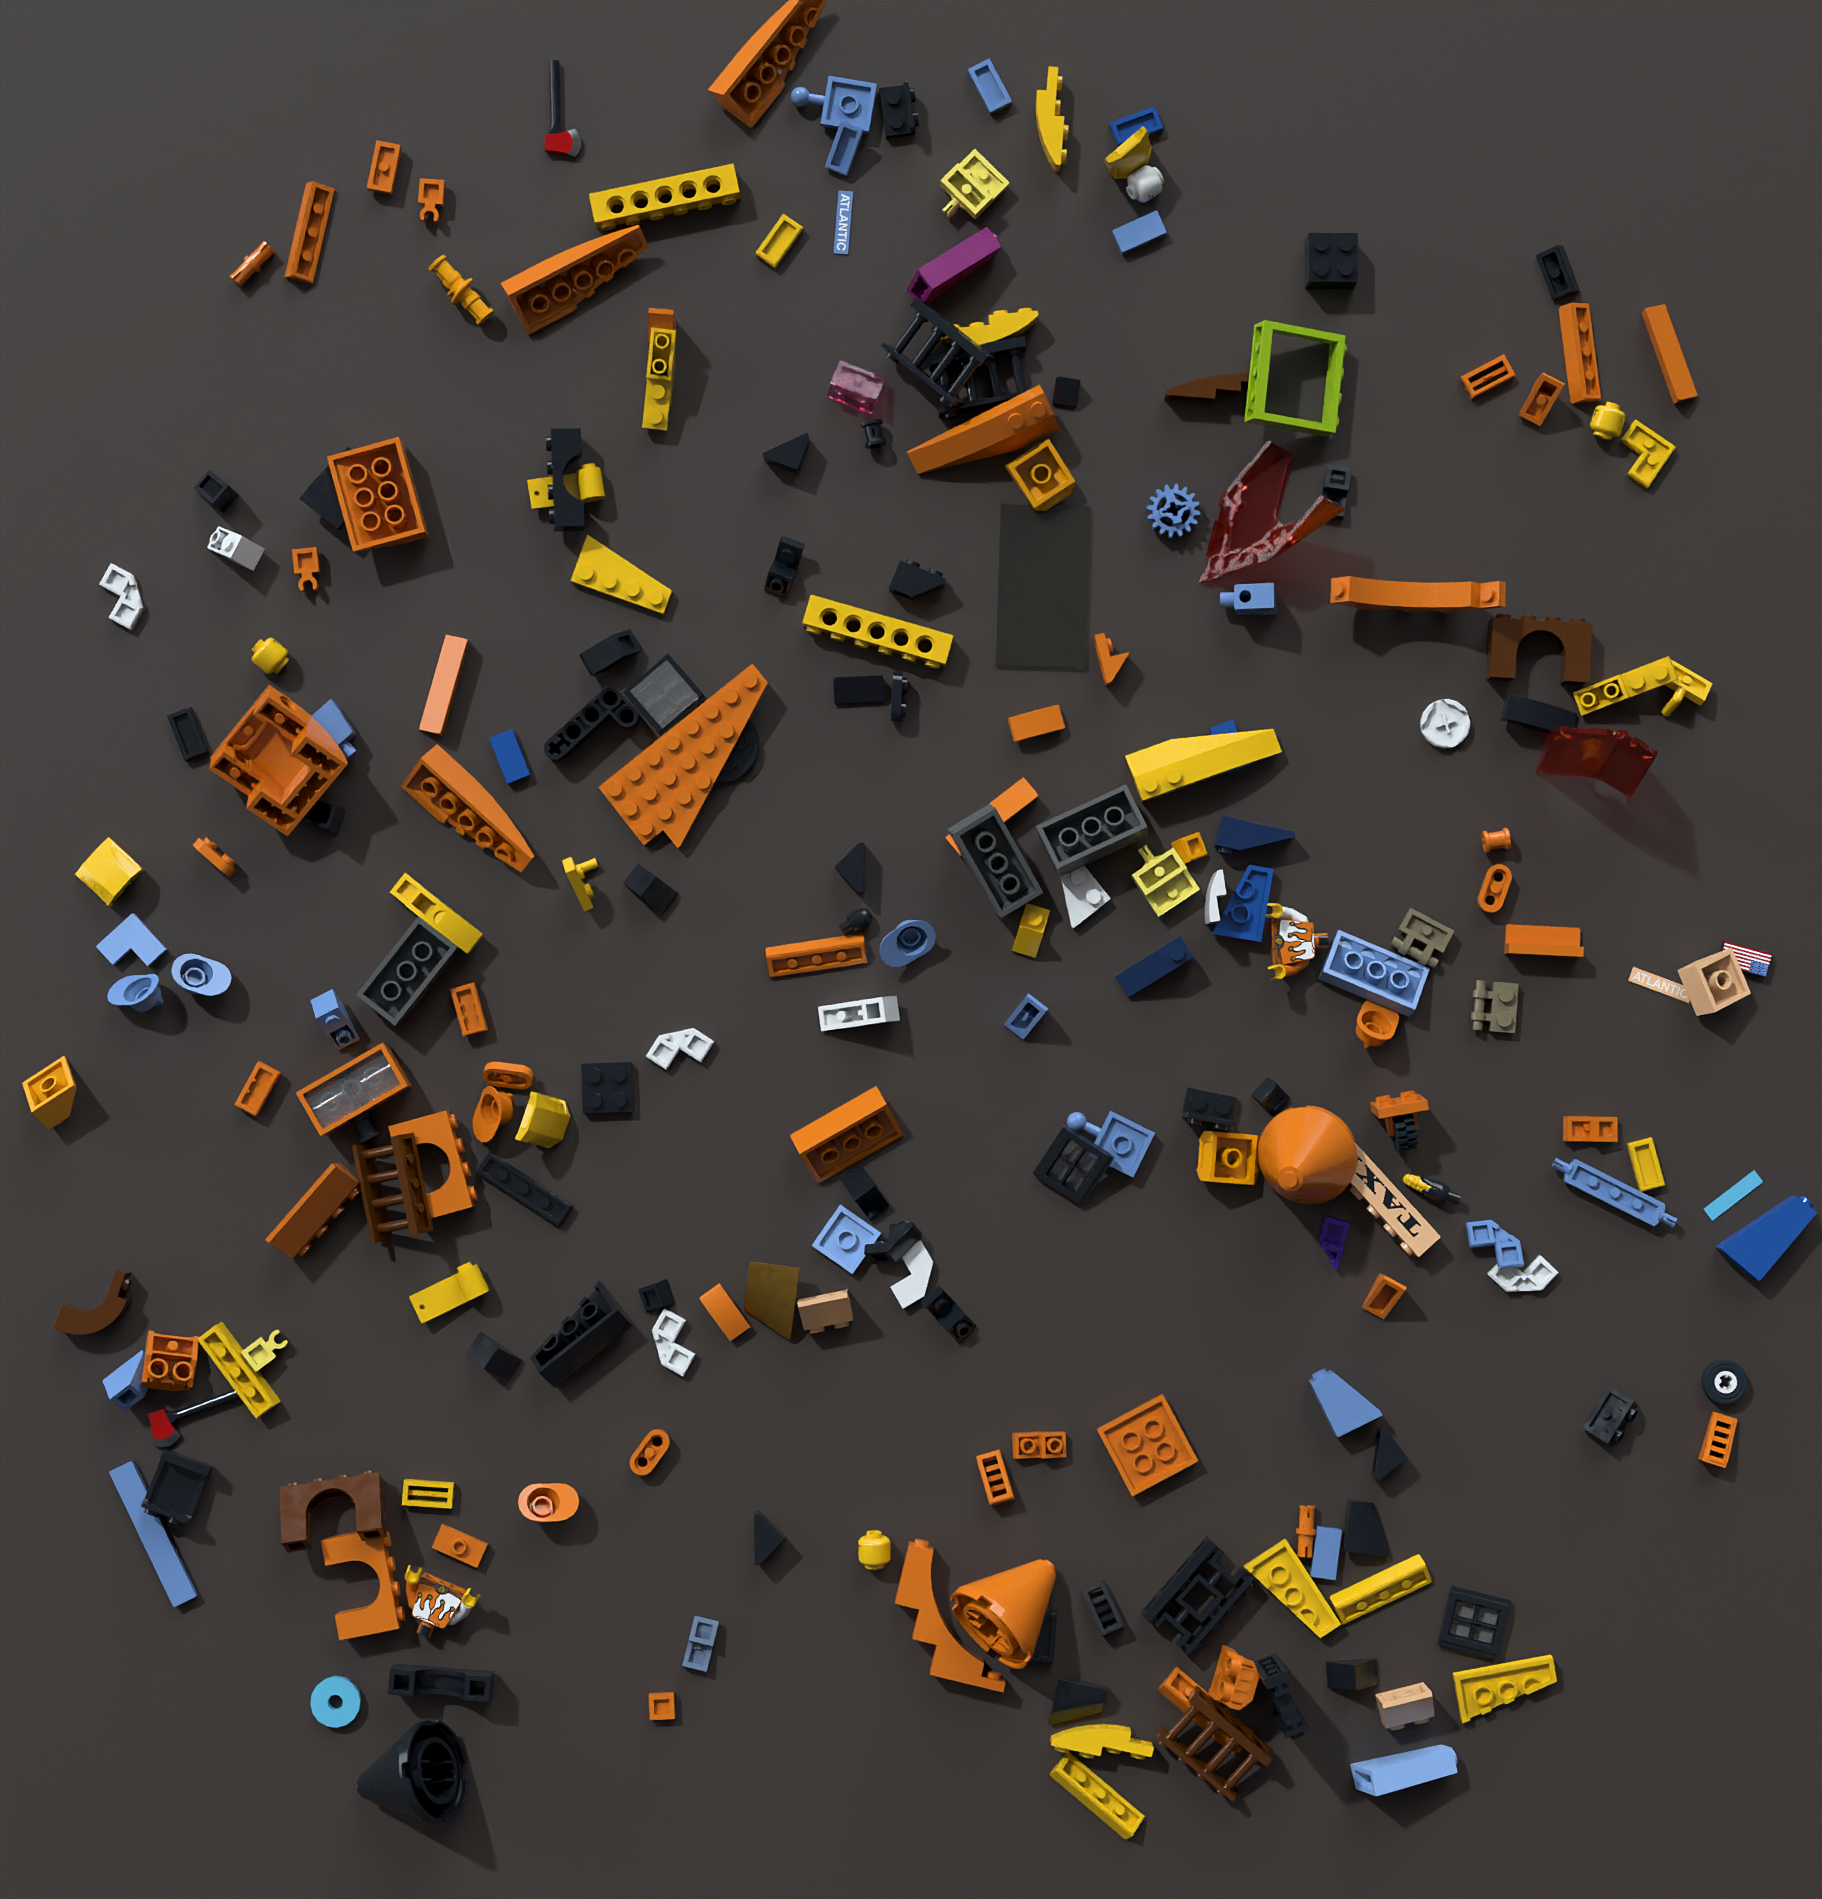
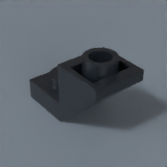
[764,536,805,598]
[579,629,641,676]
[864,1221,922,1264]
[921,1285,976,1343]

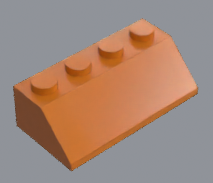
[790,1086,904,1184]
[265,1162,361,1258]

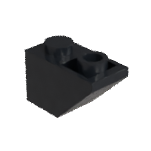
[889,559,946,600]

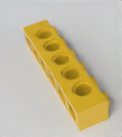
[589,163,741,231]
[802,595,954,669]

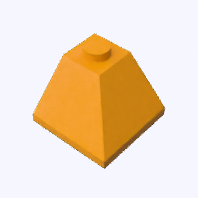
[22,1056,77,1130]

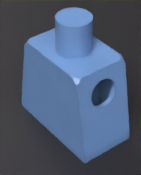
[1220,583,1277,615]
[312,699,357,761]

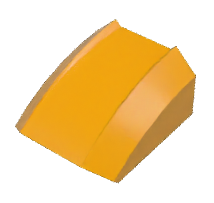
[1005,439,1076,511]
[1196,1131,1259,1185]

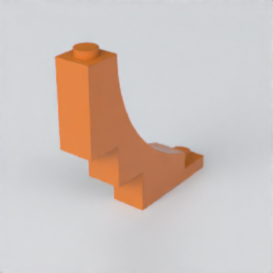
[1330,576,1506,614]
[895,1539,1006,1692]

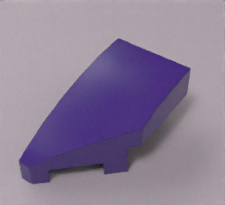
[1319,1215,1350,1269]

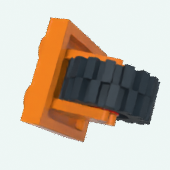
[1369,1091,1429,1152]

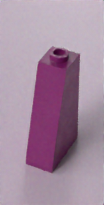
[907,227,1002,304]

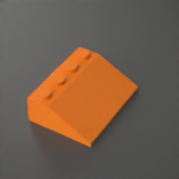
[327,437,429,552]

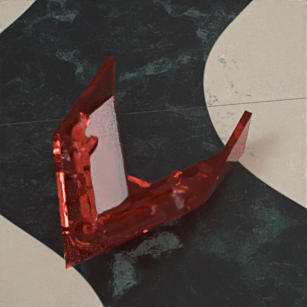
[1199,440,1345,583]
[1536,726,1658,797]

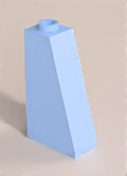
[1350,1744,1458,1796]

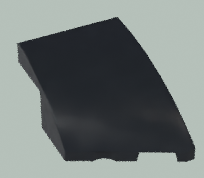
[299,447,352,531]

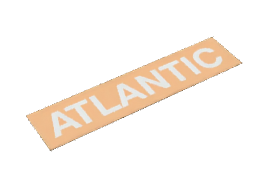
[1628,967,1690,1003]

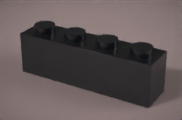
[530,1280,633,1388]

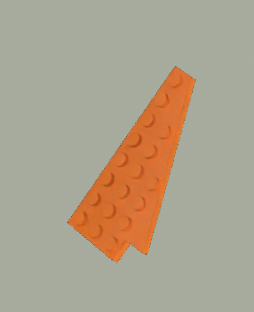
[598,663,769,848]

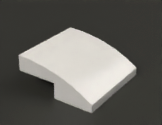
[1205,870,1226,925]

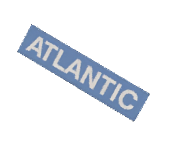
[833,191,853,254]

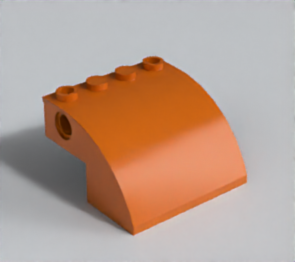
[209,685,348,837]

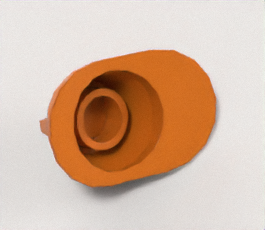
[1356,1000,1399,1049]
[473,1086,514,1142]
[518,1483,579,1524]

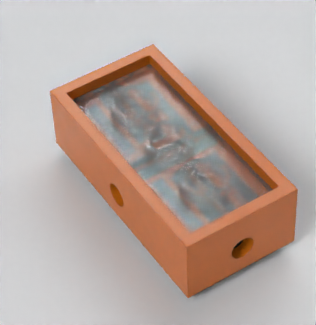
[296,1042,412,1136]

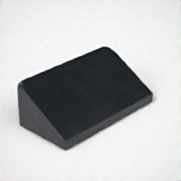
[1536,245,1580,301]
[833,675,884,704]

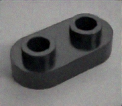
[891,672,907,722]

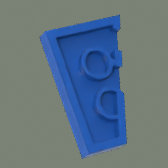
[1212,865,1274,943]

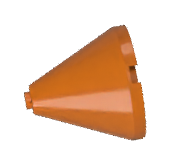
[1258,1105,1358,1204]
[950,1559,1056,1669]

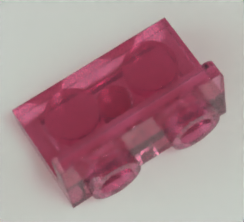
[827,360,886,414]

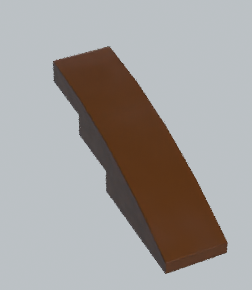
[1164,373,1249,404]

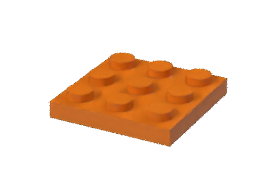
[1097,1394,1198,1496]

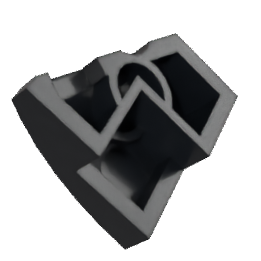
[1342,1499,1390,1556]
[1048,1677,1108,1725]

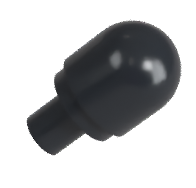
[838,908,872,934]

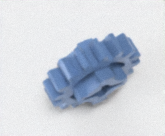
[1146,484,1200,539]

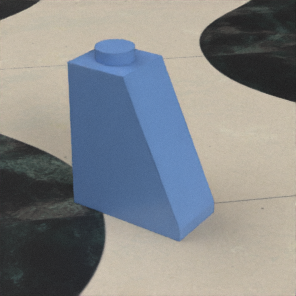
[1308,1369,1382,1437]

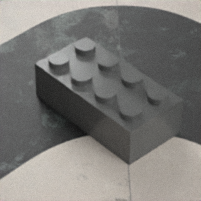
[1036,785,1148,878]
[947,804,1043,918]
[356,916,461,1026]

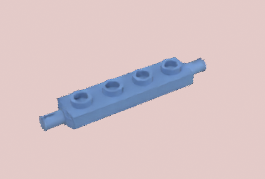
[1551,1157,1677,1228]

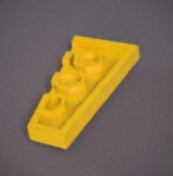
[571,535,672,615]
[1244,1539,1341,1638]
[1453,1654,1557,1724]

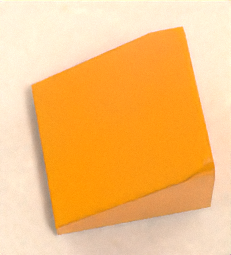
[1171,832,1208,864]

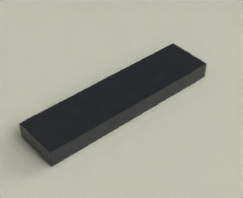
[476,1151,573,1227]

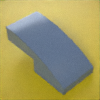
[682,1616,719,1672]

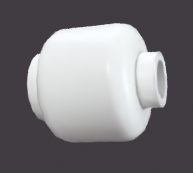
[1126,165,1164,203]

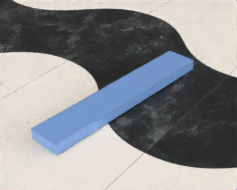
[109,1460,198,1607]

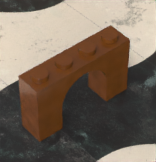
[1486,614,1592,685]
[279,1471,387,1553]

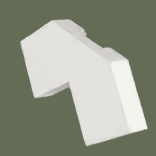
[99,563,144,630]
[646,1028,715,1070]
[890,1240,933,1308]
[1487,1255,1559,1292]
[652,1308,696,1376]

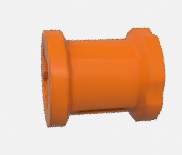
[1481,828,1511,853]

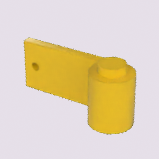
[527,463,605,510]
[409,1262,490,1324]

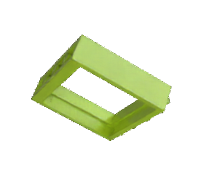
[1244,320,1347,437]

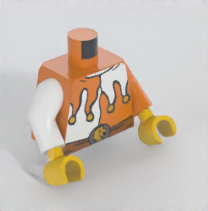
[1266,903,1329,981]
[405,1565,481,1638]

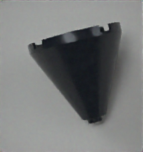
[356,1720,469,1824]

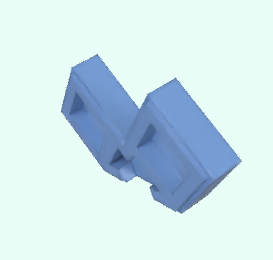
[1465,1220,1524,1270]

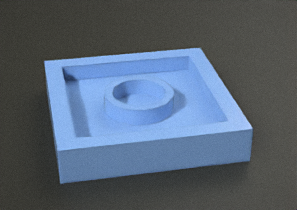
[812,1204,881,1274]

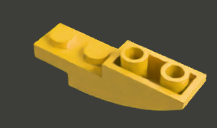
[1036,66,1069,172]
[941,308,1038,345]
[642,327,676,431]
[1573,656,1678,716]
[390,873,484,954]
[1050,1724,1154,1759]

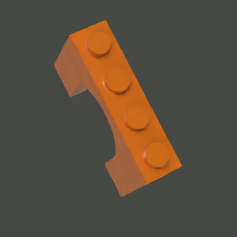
[388,1110,478,1218]
[321,1531,405,1640]

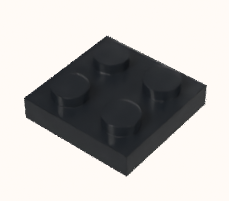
[581,1062,633,1113]

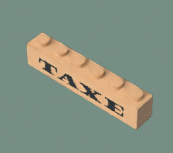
[1349,1142,1441,1257]

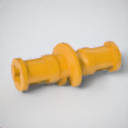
[428,255,494,325]

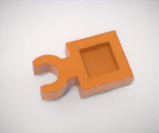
[418,178,446,224]
[292,547,321,592]

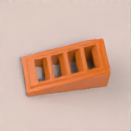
[1698,1411,1738,1468]
[976,1449,1015,1507]

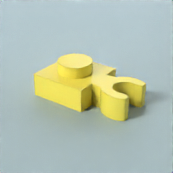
[241,1330,288,1372]

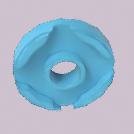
[310,1676,362,1728]

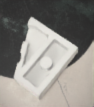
[1060,866,1111,928]

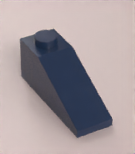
[1214,816,1295,855]
[1115,936,1193,997]

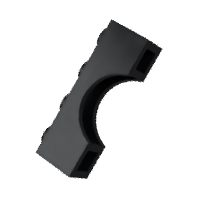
[546,428,585,532]
[388,1664,495,1702]

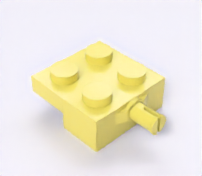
[940,149,1010,219]
[1131,845,1200,917]

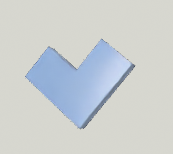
[96,913,168,966]

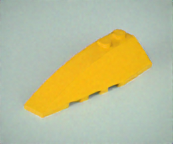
[1125,729,1282,802]

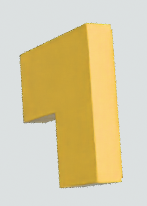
[1620,419,1676,489]

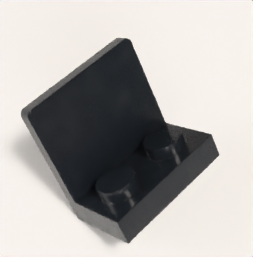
[1181,1087,1237,1131]

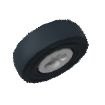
[1701,1359,1748,1404]

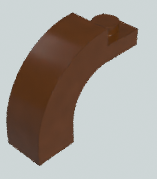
[53,1269,132,1335]

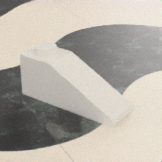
[818,996,900,1031]

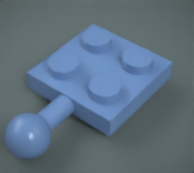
[791,76,877,134]
[1067,1111,1155,1177]

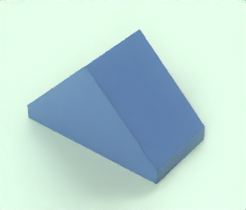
[1004,993,1048,1040]

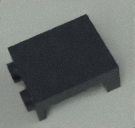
[140,1448,213,1527]

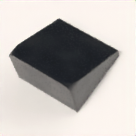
[1052,376,1081,407]
[1252,1078,1290,1116]
[638,1279,675,1313]

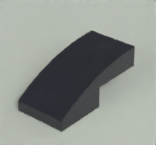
[1318,464,1351,521]

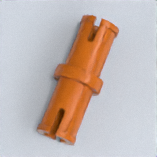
[230,241,275,287]
[1296,1505,1316,1558]

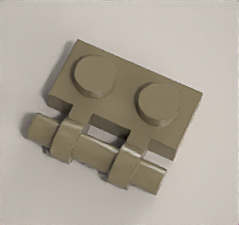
[1390,908,1454,968]
[1471,980,1519,1033]

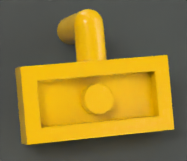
[1662,660,1713,716]
[562,857,599,911]

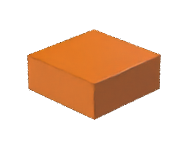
[649,1692,675,1720]

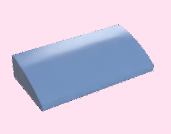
[1318,930,1430,1017]

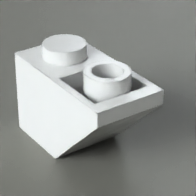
[207,526,265,571]

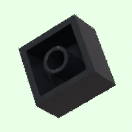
[1305,233,1358,289]

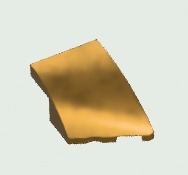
[744,1261,800,1340]

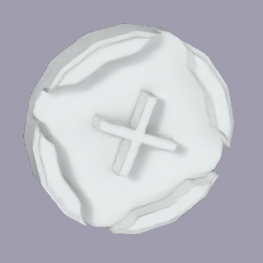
[1420,699,1470,749]

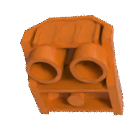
[140,1330,199,1391]
[1208,1645,1260,1710]

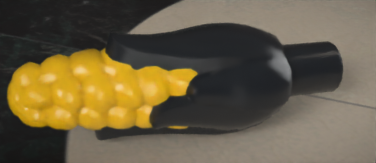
[1403,1174,1461,1204]

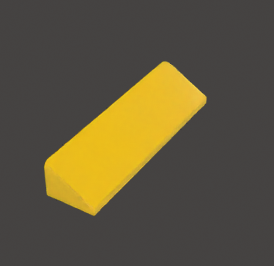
[197,1322,281,1419]
[1330,1554,1433,1625]
[1050,1752,1145,1839]

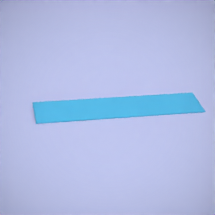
[1704,1170,1763,1221]

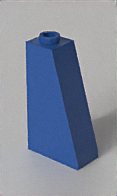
[1715,1195,1817,1281]

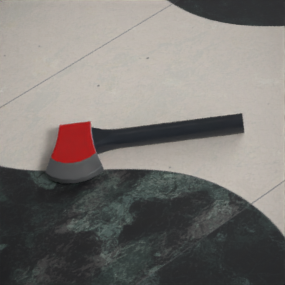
[545,60,582,158]
[148,1390,240,1447]

